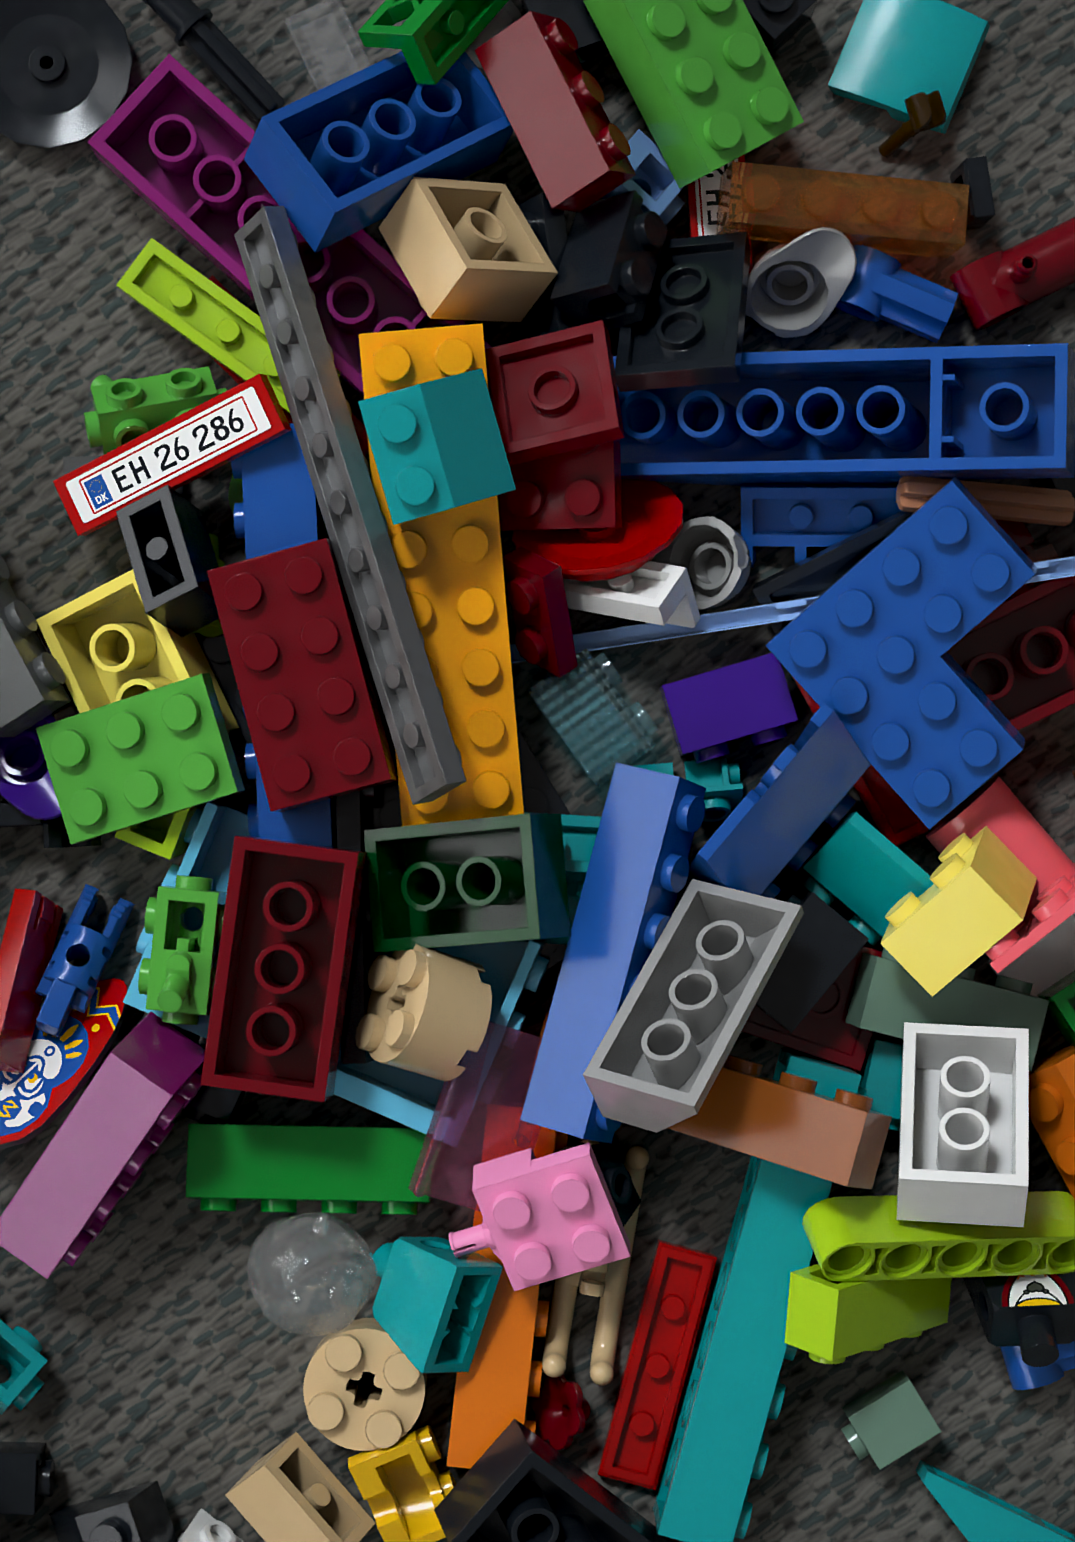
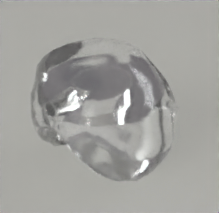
[247,1212,378,1337]

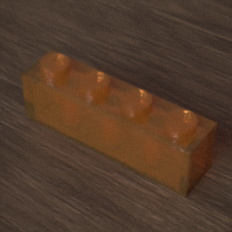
[716,161,969,258]

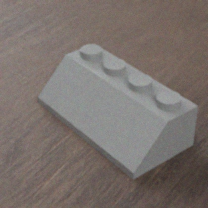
[583,879,804,1133]

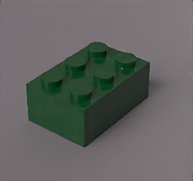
[364,813,571,953]

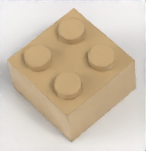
[379,177,558,322]

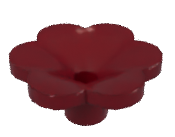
[531,1374,590,1450]

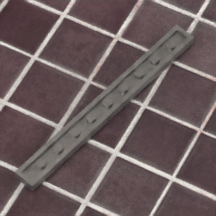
[234,206,466,805]

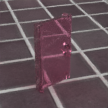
[408,1021,542,1212]

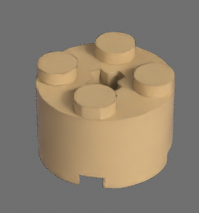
[355,944,492,1081]
[303,1318,427,1451]

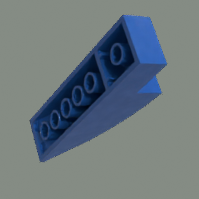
[613,343,1075,486]

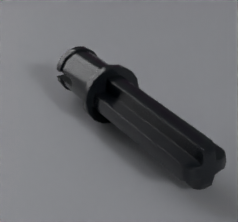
[142,0,285,123]

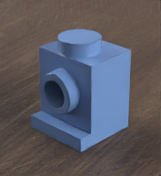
[602,129,685,225]

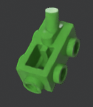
[83,366,227,455]
[138,875,227,1025]

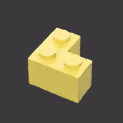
[880,826,1037,997]

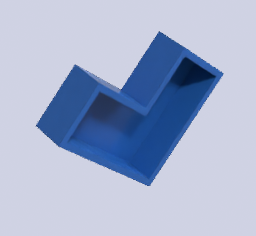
[765,476,1037,830]

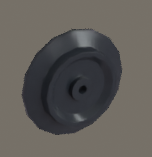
[0,0,133,149]

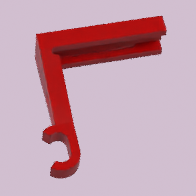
[0,888,63,1074]

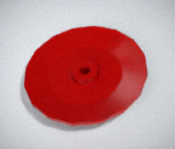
[512,480,684,582]

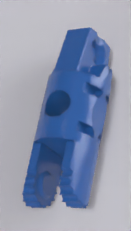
[35,884,135,1038]

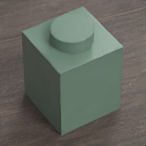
[841,1370,942,1470]

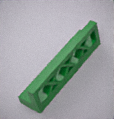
[358,0,509,85]

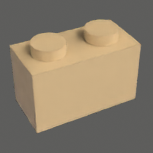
[225,1432,375,1542]

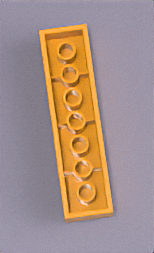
[358,323,524,826]

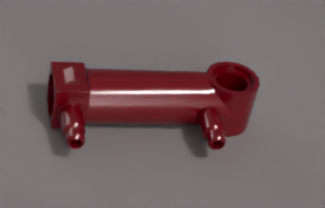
[949,217,1075,331]

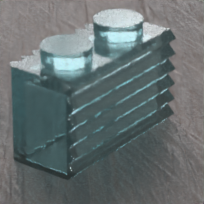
[528,648,658,789]

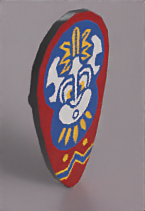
[0,978,129,1149]

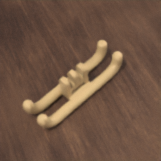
[542,1139,649,1386]

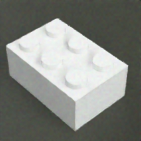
[896,1022,1029,1227]

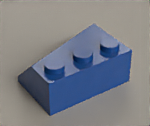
[687,702,870,899]

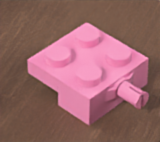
[449,1142,631,1291]

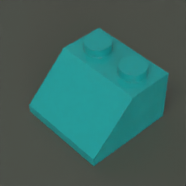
[358,368,516,525]
[799,812,934,947]

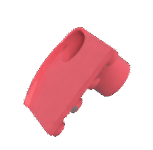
[926,776,1075,973]

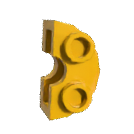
[348,1425,456,1542]

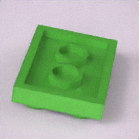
[36,673,245,845]

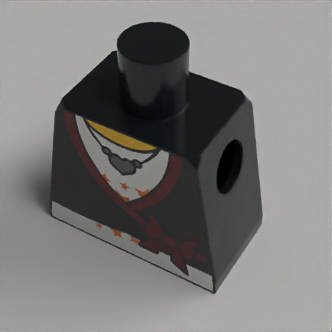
[963,1271,1075,1367]

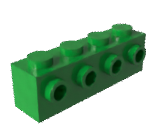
[186,1124,432,1215]

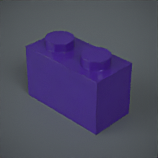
[660,653,798,764]

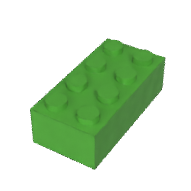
[583,0,804,189]

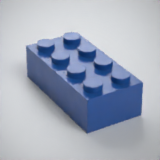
[244,51,514,253]

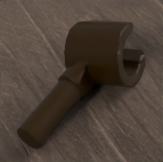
[879,90,946,158]

